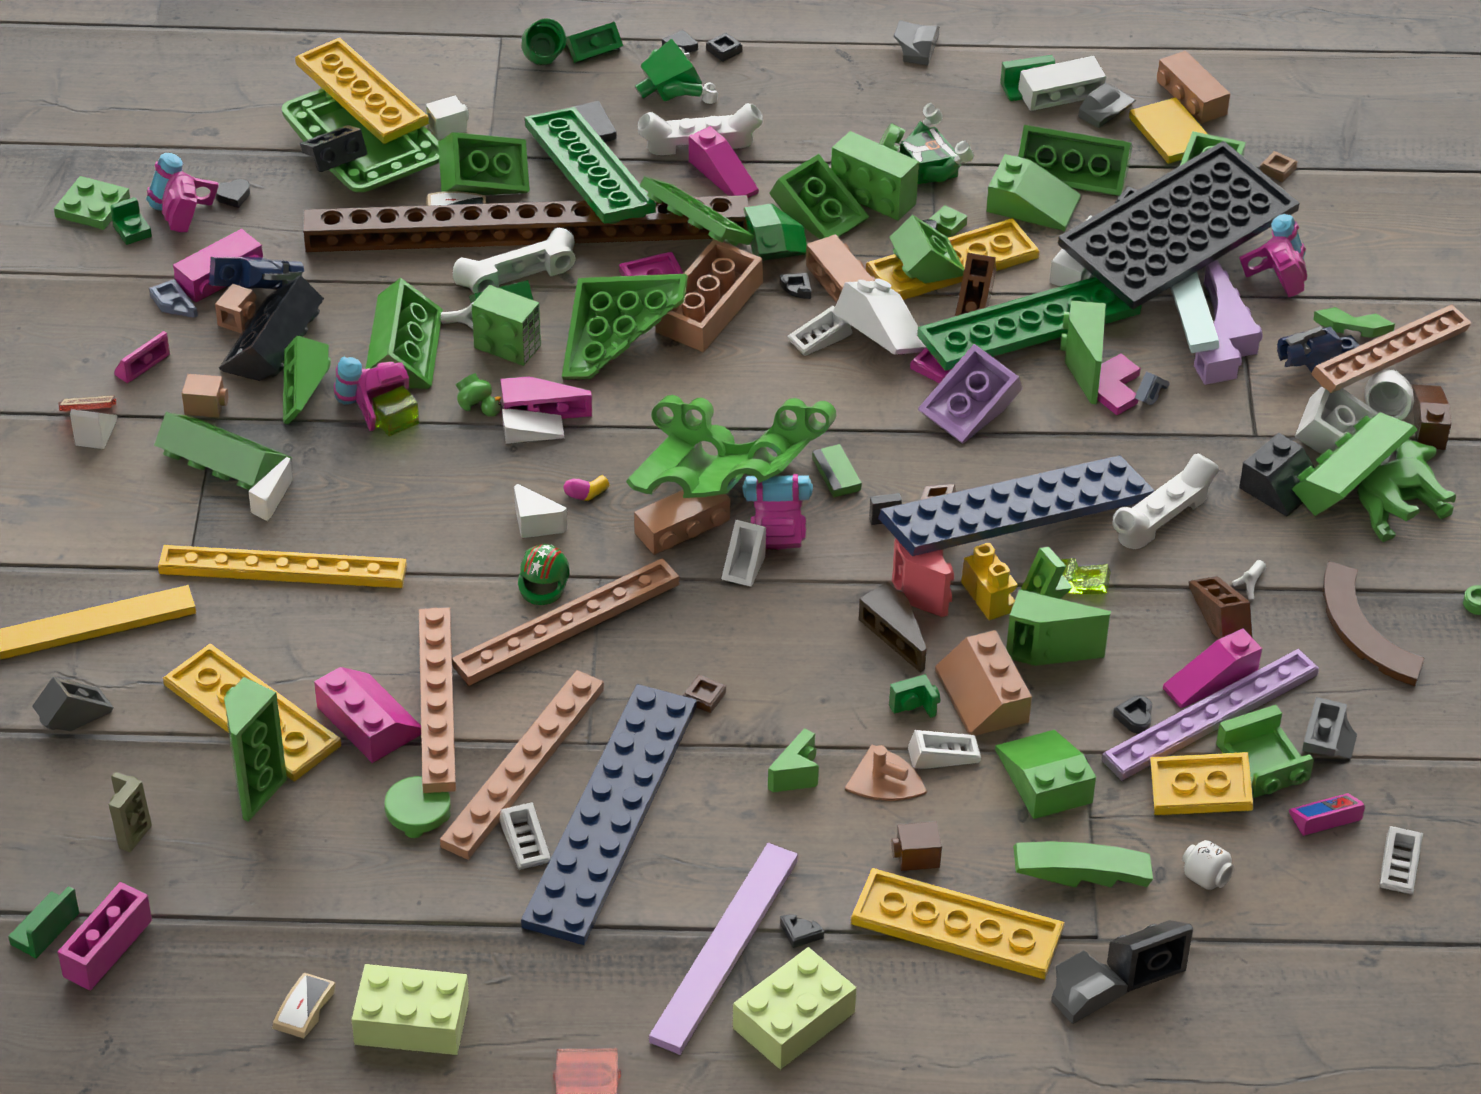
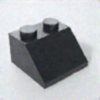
[1239,433,1315,517]
[1107,920,1193,992]

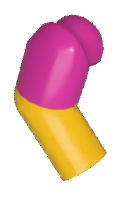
[563,475,610,501]

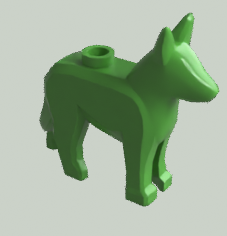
[1357,438,1456,542]

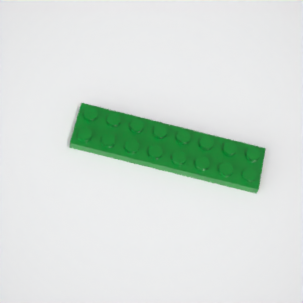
[525,107,656,224]
[917,277,1142,371]

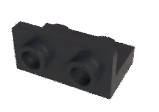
[300,125,368,172]

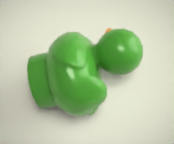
[456,373,502,417]

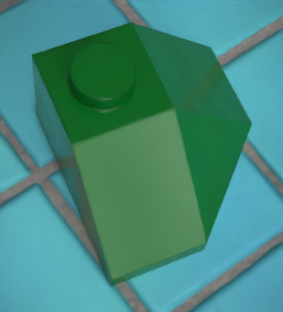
[744,203,807,261]

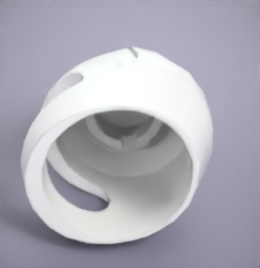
[1364,370,1414,420]

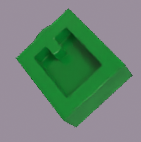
[110,197,152,245]
[889,674,941,718]

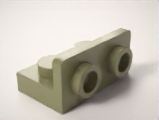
[108,772,152,852]

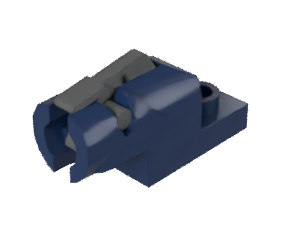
[209,257,304,289]
[1277,326,1360,373]

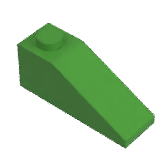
[283,336,331,424]

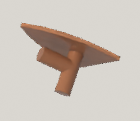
[845,745,927,801]

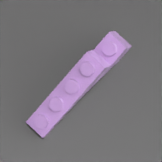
[1194,260,1262,385]

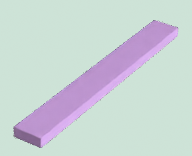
[1102,649,1319,781]
[649,843,798,1055]

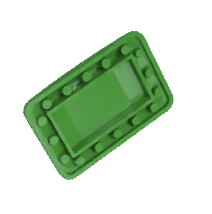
[282,88,439,192]

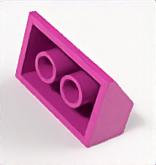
[314,667,421,763]

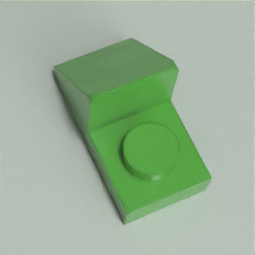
[1021,547,1073,599]
[768,728,819,792]

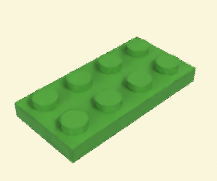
[639,176,754,246]

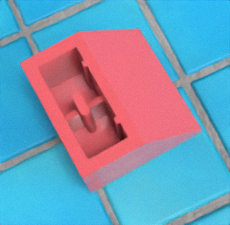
[892,538,954,617]

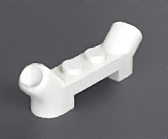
[638,103,763,155]
[453,228,576,293]
[1112,453,1219,549]

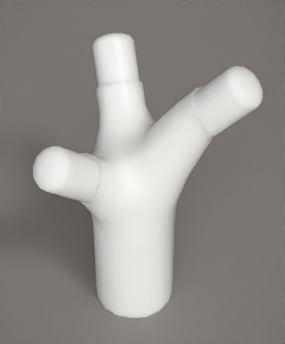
[441,302,474,329]
[1232,560,1266,601]

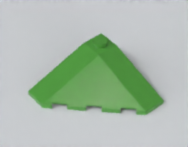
[562,274,688,380]

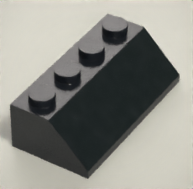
[219,275,324,381]

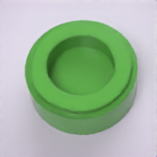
[1463,585,1481,615]

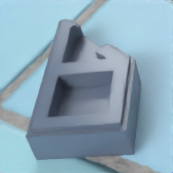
[149,279,198,318]
[1135,371,1170,405]

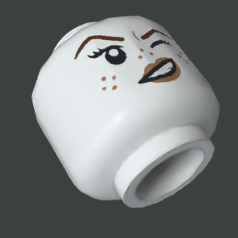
[1182,840,1234,890]

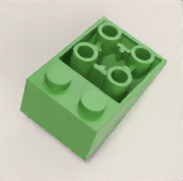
[1006,589,1111,666]

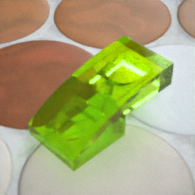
[1060,558,1111,595]

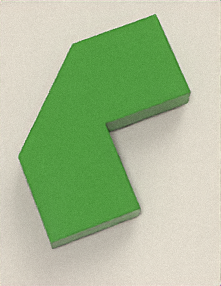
[1313,307,1395,338]

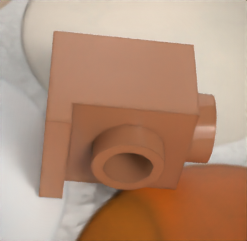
[215,284,257,333]

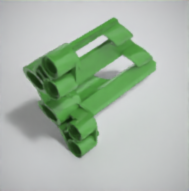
[626,395,837,498]

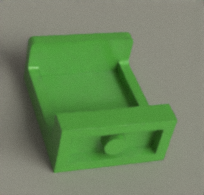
[1216,705,1314,798]

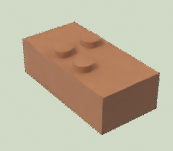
[655,239,763,352]

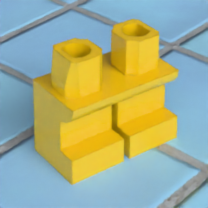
[961,543,1018,620]

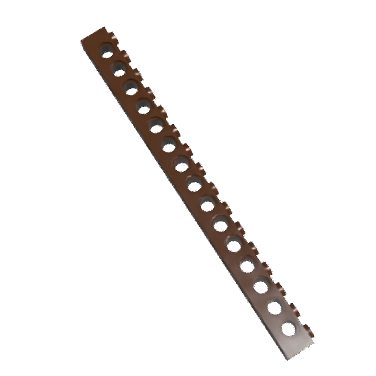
[303,195,748,252]

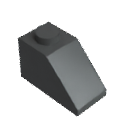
[32,677,114,732]

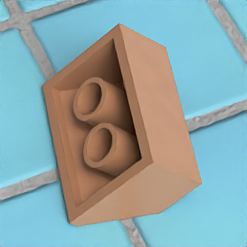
[935,630,1032,736]

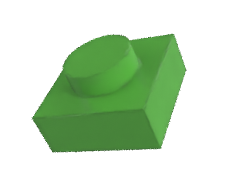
[929,205,967,237]

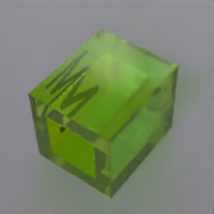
[372,386,419,437]

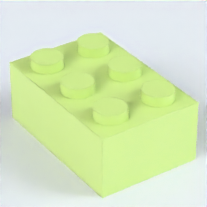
[733,947,856,1070]
[352,964,469,1055]

